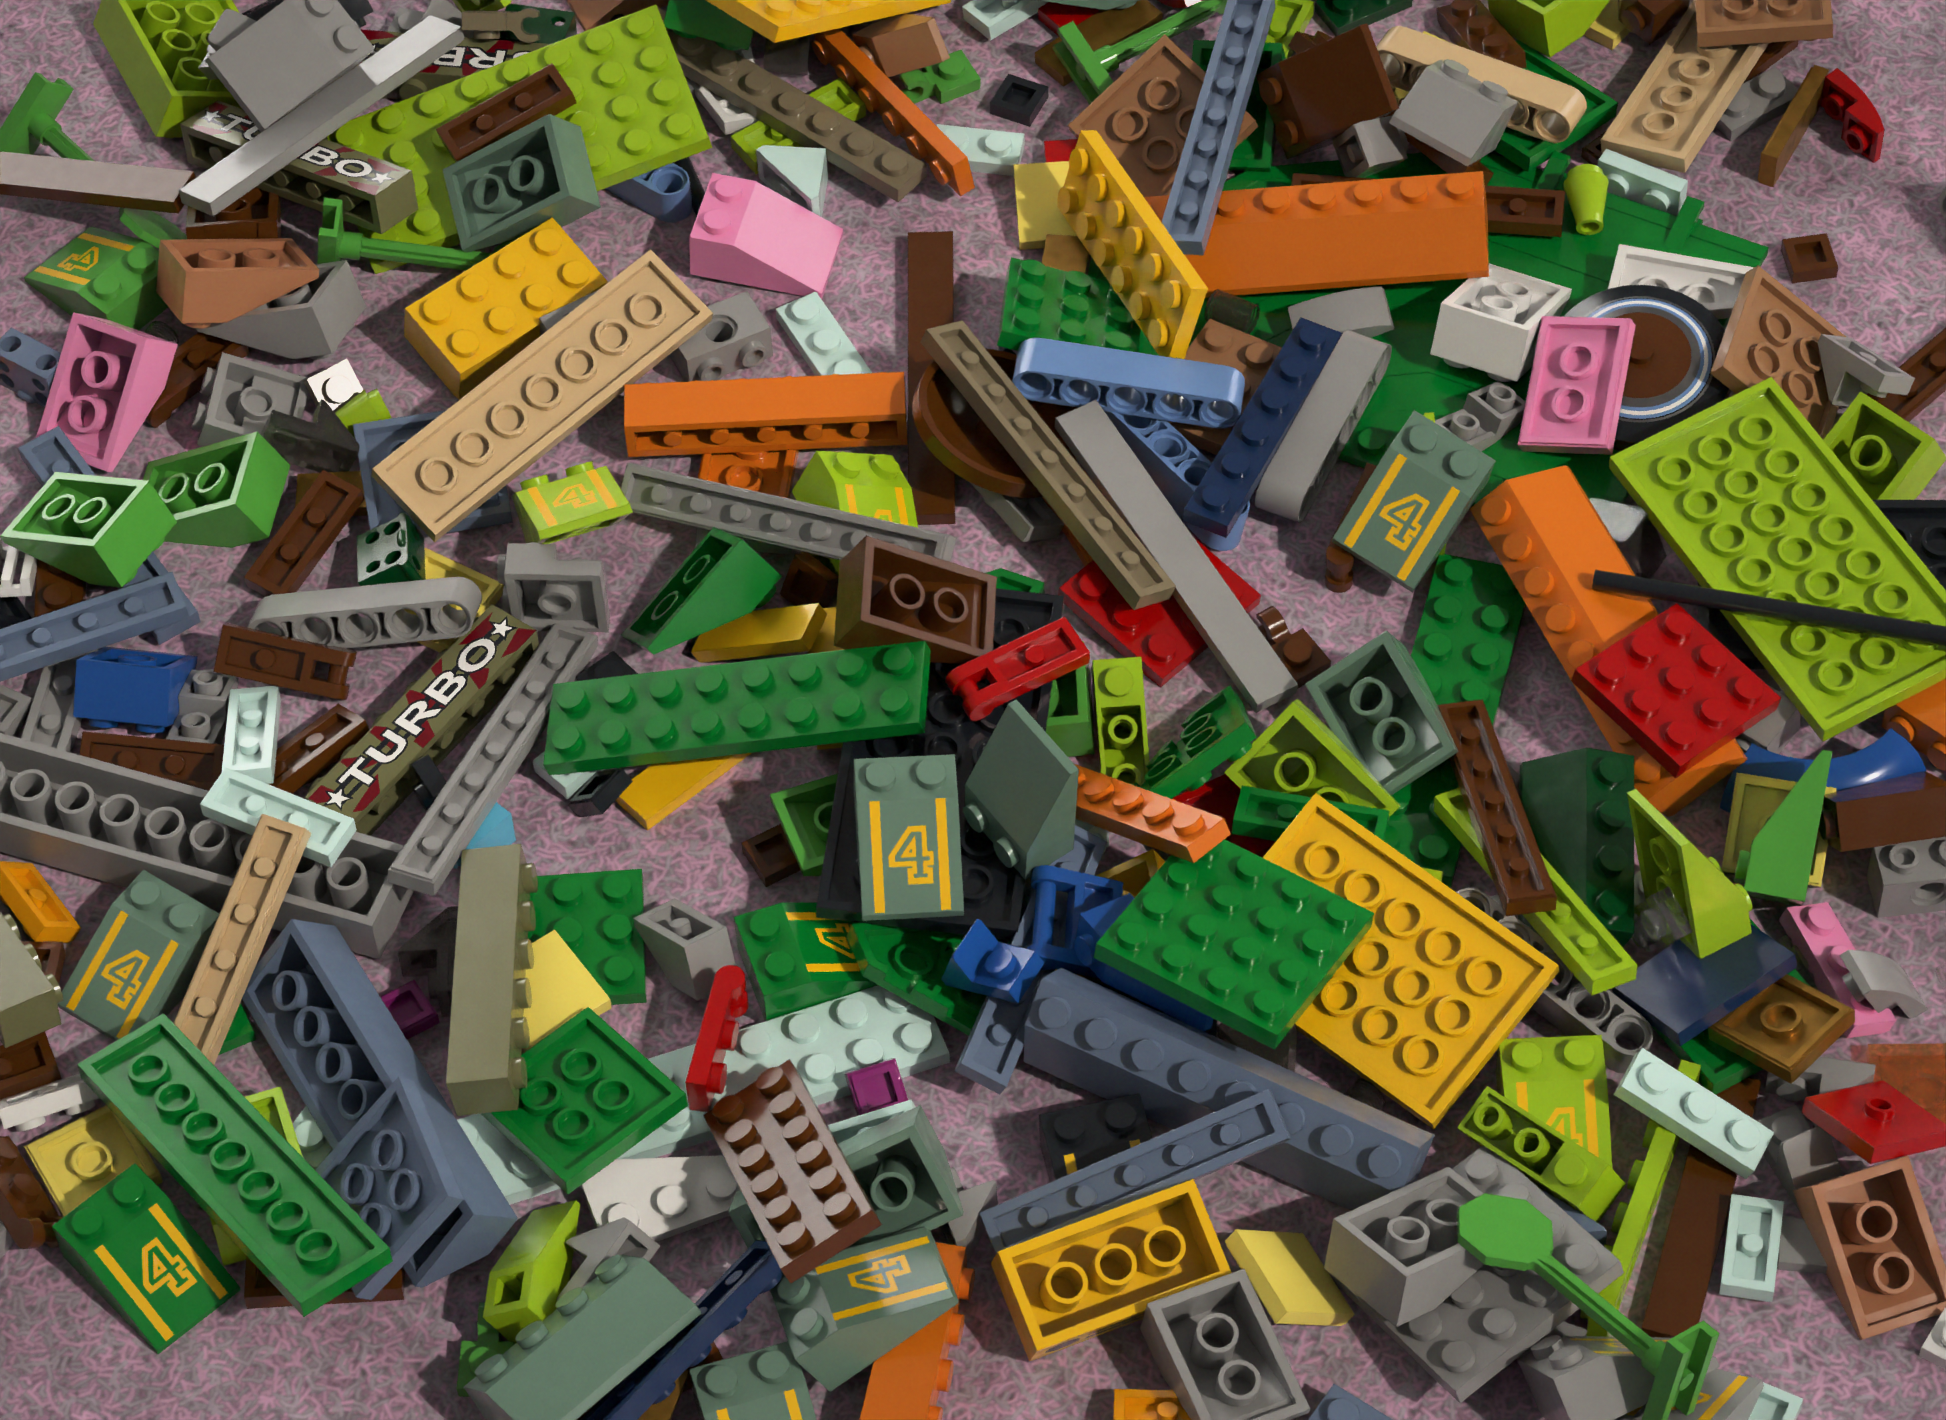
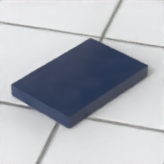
[1612,924,1797,1046]

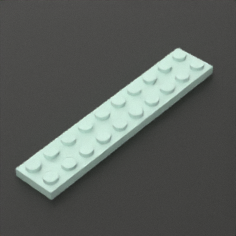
[457,985,950,1205]

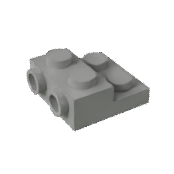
[191,352,308,461]
[497,542,610,633]

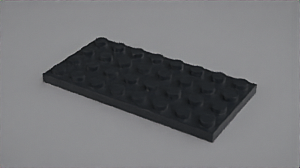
[816,588,1064,940]

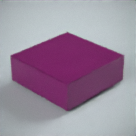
[381,979,440,1039]
[844,1058,908,1116]

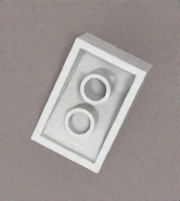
[1430,263,1572,382]

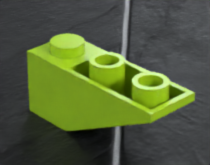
[1091,657,1150,787]
[1457,1086,1626,1223]
[483,1200,580,1344]

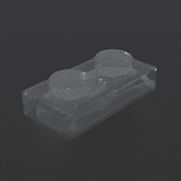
[1631,886,1693,957]

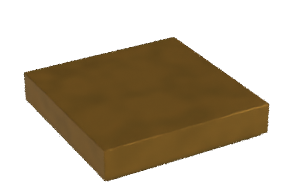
[1708,974,1855,1084]

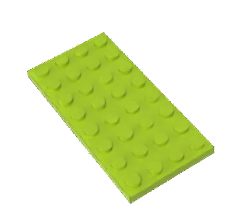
[327,4,713,274]
[1609,377,1946,742]

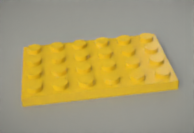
[1263,793,1560,1130]

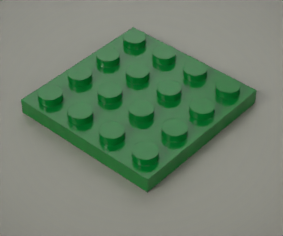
[1094,839,1374,1050]

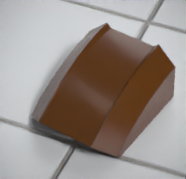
[185,187,281,239]

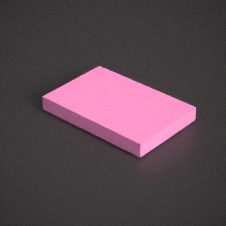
[1518,316,1636,455]

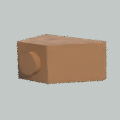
[852,13,950,77]

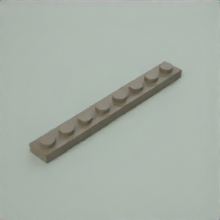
[657,6,927,202]
[920,320,1176,610]

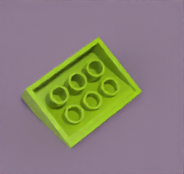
[93,0,242,138]

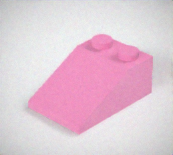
[689,173,843,299]
[36,312,178,472]

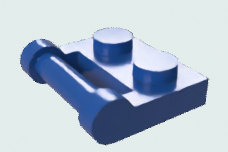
[1027,865,1123,979]

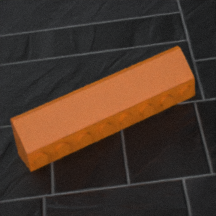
[1144,171,1489,298]
[1470,465,1748,817]

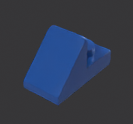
[941,919,1045,1003]

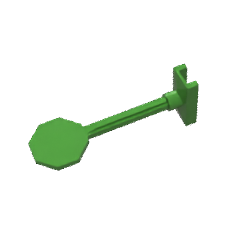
[1053,0,1227,105]
[0,72,187,249]
[317,197,516,270]
[1457,1193,1719,1420]

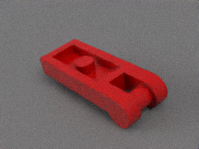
[945,616,1090,721]
[685,965,749,1112]

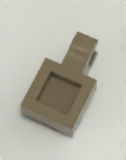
[462,8,540,43]

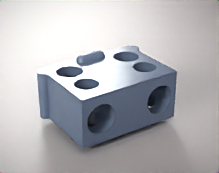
[0,327,61,408]

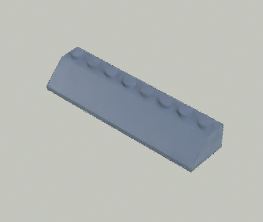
[242,919,518,1288]
[1024,968,1435,1210]

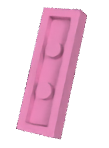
[1779,902,1896,1038]

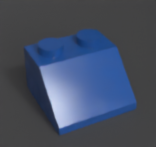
[73,646,198,733]

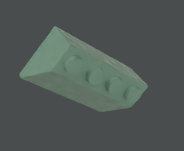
[728,1105,964,1280]
[464,1254,702,1420]

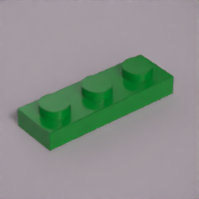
[1232,785,1390,841]

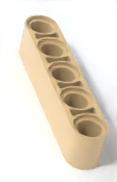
[1376,26,1587,143]

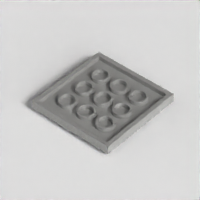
[1327,1146,1624,1403]

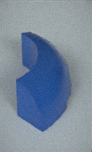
[1720,728,1926,813]

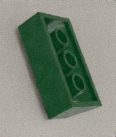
[1518,747,1634,947]

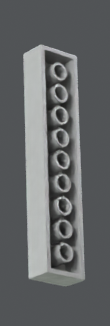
[0,733,414,960]

